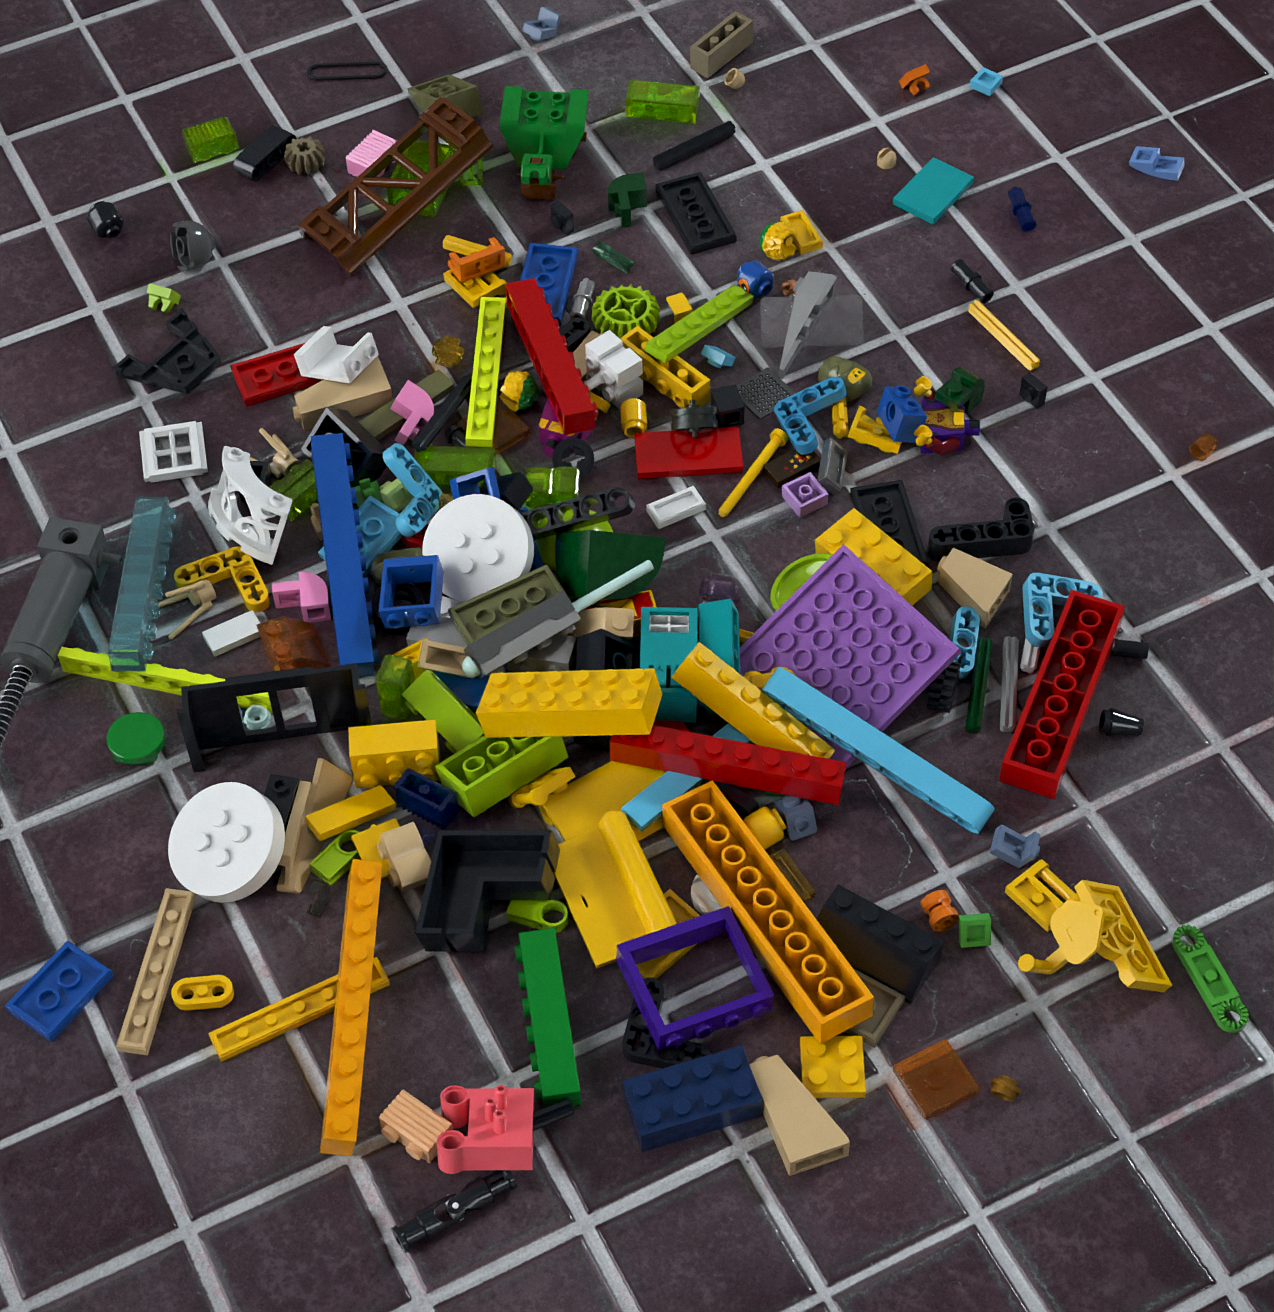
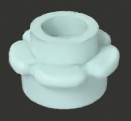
[243,705,272,730]

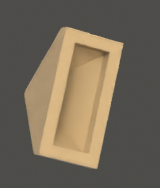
[418,639,474,678]

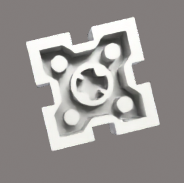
[583,330,643,409]

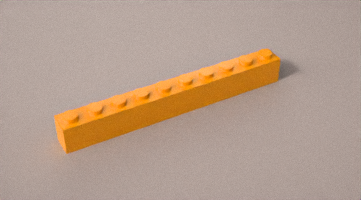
[320,859,382,1156]

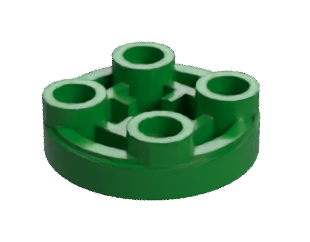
[107,712,165,765]

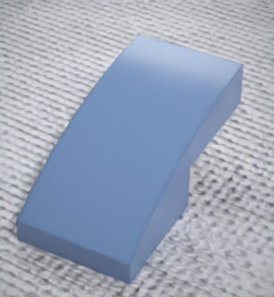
[1129,146,1185,181]

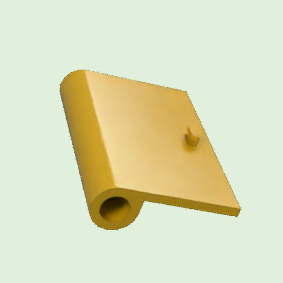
[538,761,666,842]
[553,810,677,969]

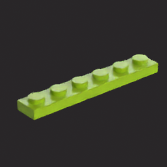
[644,285,754,363]

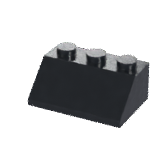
[301,407,387,487]

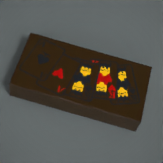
[763,449,821,488]

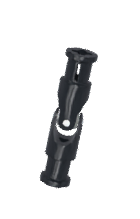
[391,1170,517,1253]

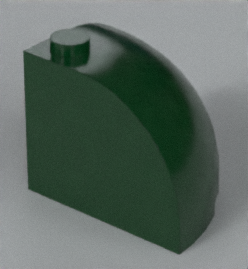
[555,530,665,605]

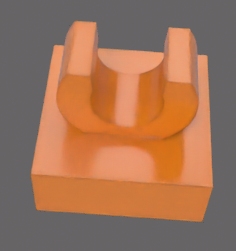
[899,64,930,95]

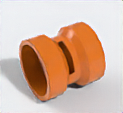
[920,890,959,932]

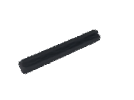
[653,121,736,170]

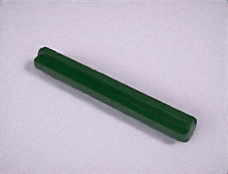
[965,637,992,734]

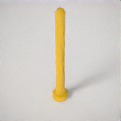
[718,428,789,517]

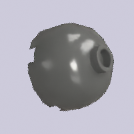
[170,221,215,272]

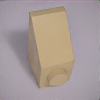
[574,607,634,641]

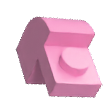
[390,380,434,446]
[272,572,332,623]

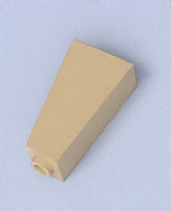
[292,356,393,431]
[749,1054,850,1176]

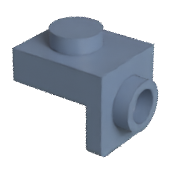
[522,7,561,41]
[774,795,817,841]
[990,824,1040,868]

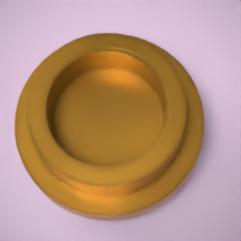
[990,1075,1021,1102]

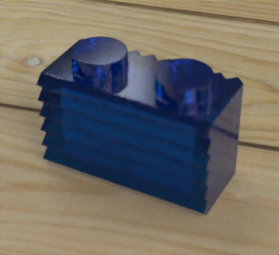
[394,768,460,830]

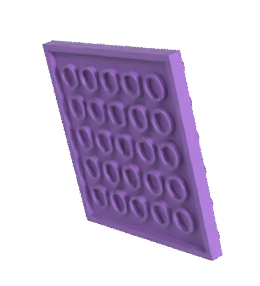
[740,544,962,768]

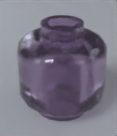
[699,573,741,603]

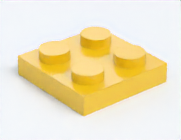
[800,1036,866,1098]

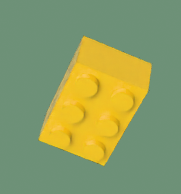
[348,720,441,789]

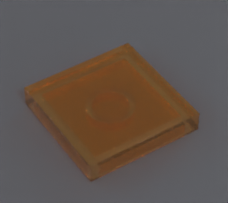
[457,398,530,459]
[893,1039,980,1120]

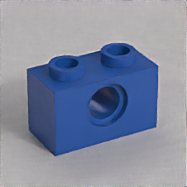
[876,385,927,443]

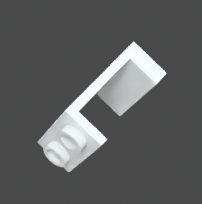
[294,326,379,383]

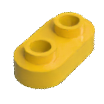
[171,975,234,1011]

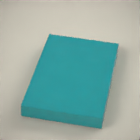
[893,157,974,225]

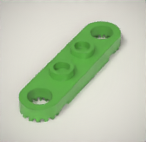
[1172,924,1249,1033]

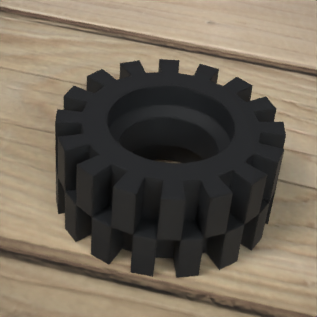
[927,662,961,713]

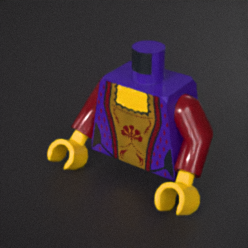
[914,376,980,456]

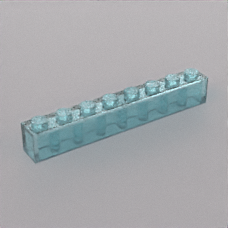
[108,497,175,671]

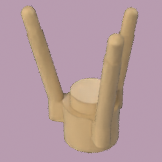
[250,428,300,478]
[153,579,216,640]

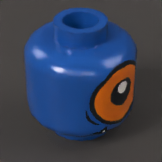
[737,261,774,298]

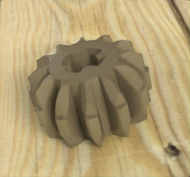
[284,136,326,176]

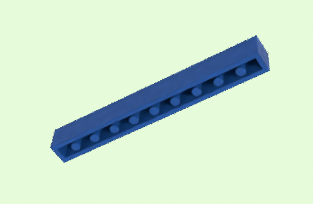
[311,433,379,677]

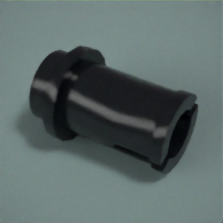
[445,425,477,457]
[1113,638,1149,661]

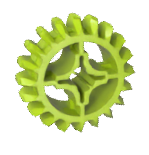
[592,284,660,339]

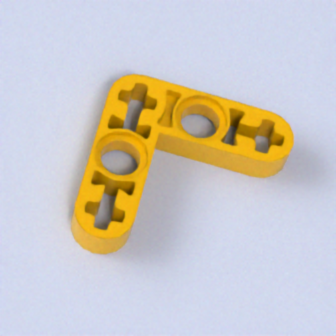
[174,546,270,613]

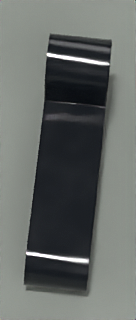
[927,497,1034,562]

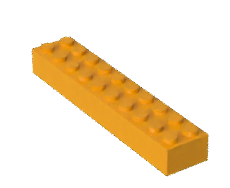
[662,780,874,1044]

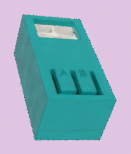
[640,607,697,723]

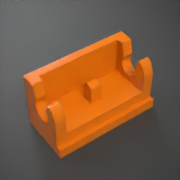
[448,237,505,283]

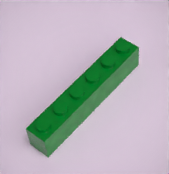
[514,928,581,1108]

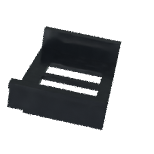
[177,663,372,772]

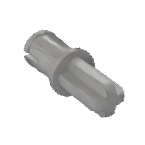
[569,278,595,320]

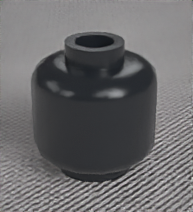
[87,201,124,238]

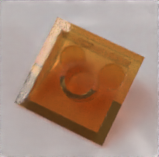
[256,616,331,672]

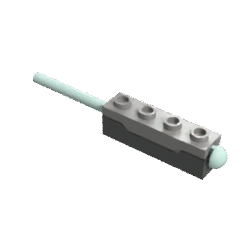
[462,560,654,679]

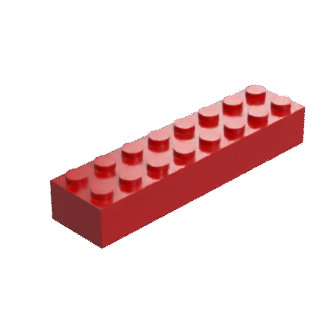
[999,589,1125,800]

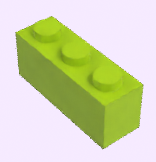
[402,670,484,754]

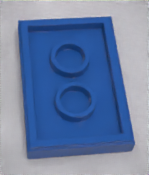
[5,940,114,1042]

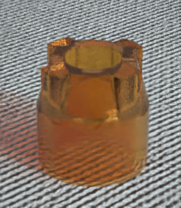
[1189,432,1219,461]

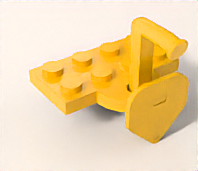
[1018,880,1172,992]

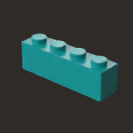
[697,599,741,715]

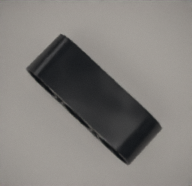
[233,125,297,182]

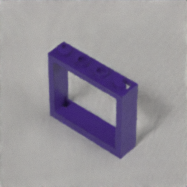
[616,906,774,1051]

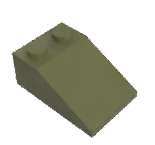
[407,74,483,120]

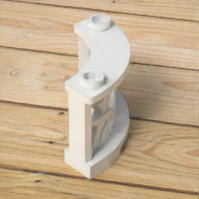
[208,446,293,565]

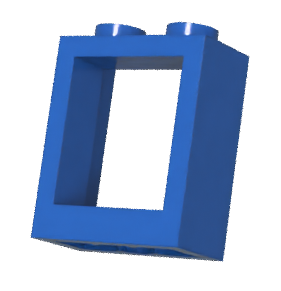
[379,555,444,629]

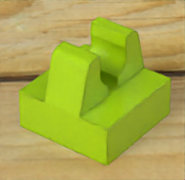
[146,283,181,314]

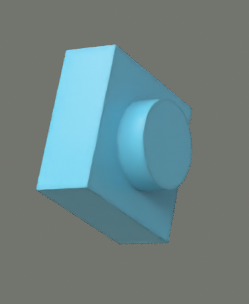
[970,67,1003,96]
[701,345,736,368]

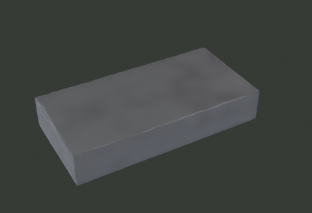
[817,438,848,495]

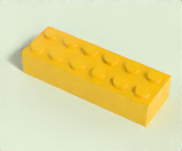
[476,668,662,738]

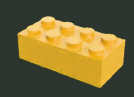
[815,508,932,606]

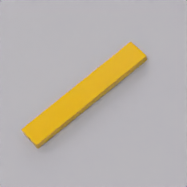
[208,957,390,1062]

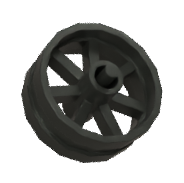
[670,400,718,437]

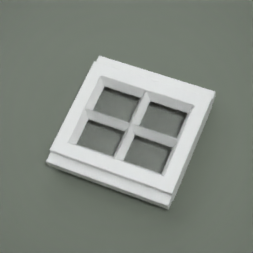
[139,421,208,483]

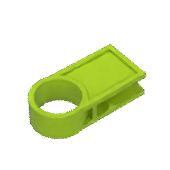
[309,830,360,886]
[506,899,569,933]

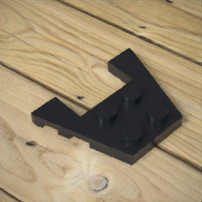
[112,309,222,394]

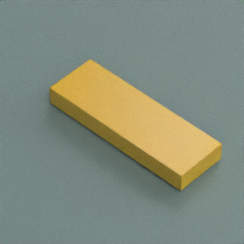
[305,785,396,841]

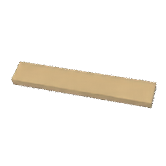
[116,888,196,1055]

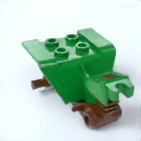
[500,86,589,200]

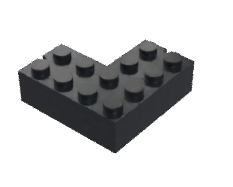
[415,830,560,952]

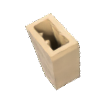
[937,548,1013,629]

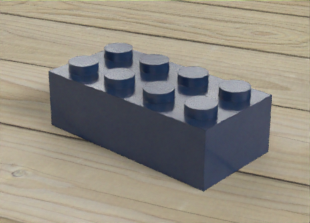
[622,1045,763,1152]

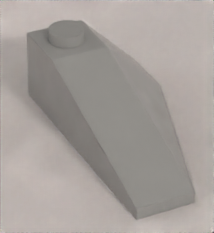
[778,271,837,379]

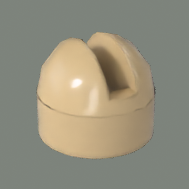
[724,68,745,89]
[877,148,896,169]

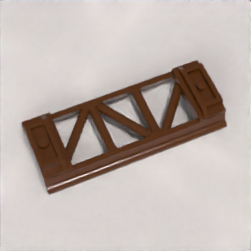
[298,97,494,276]

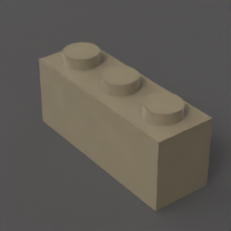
[690,11,753,78]

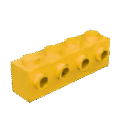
[620,326,710,408]

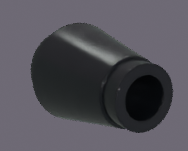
[1099,708,1144,736]

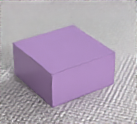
[782,472,829,518]

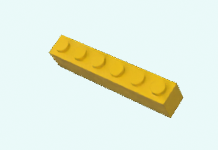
[672,642,835,759]

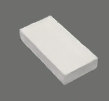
[646,486,706,529]
[202,610,265,657]

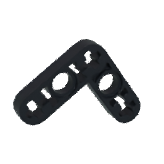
[622,977,711,1069]

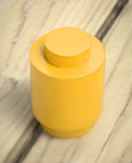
[620,398,647,438]

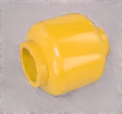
[743,806,787,850]

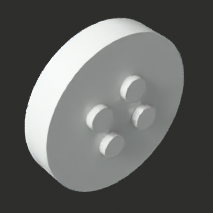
[422,494,534,602]
[168,782,285,903]

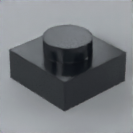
[550,200,574,236]
[1019,372,1048,409]

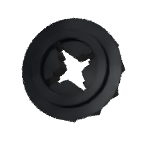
[552,438,594,481]

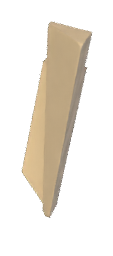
[277,758,353,894]

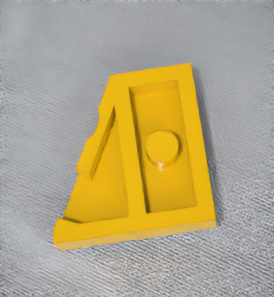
[848,405,902,454]

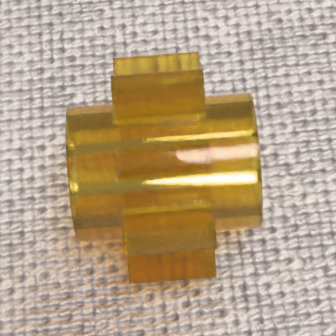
[432,335,464,368]

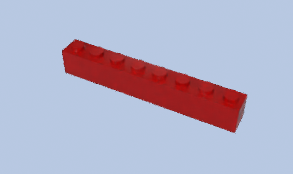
[505,278,598,435]
[610,725,847,805]

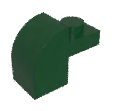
[608,172,647,227]
[934,367,985,413]

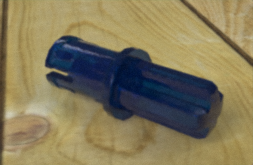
[1008,187,1037,232]

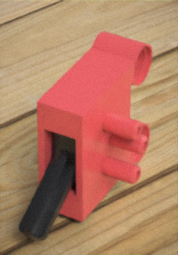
[437,1085,575,1174]

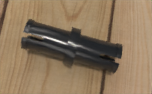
[950,259,994,304]

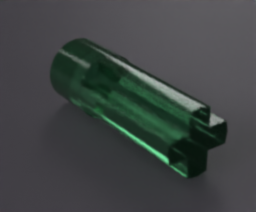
[592,241,634,273]

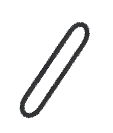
[307,61,388,80]

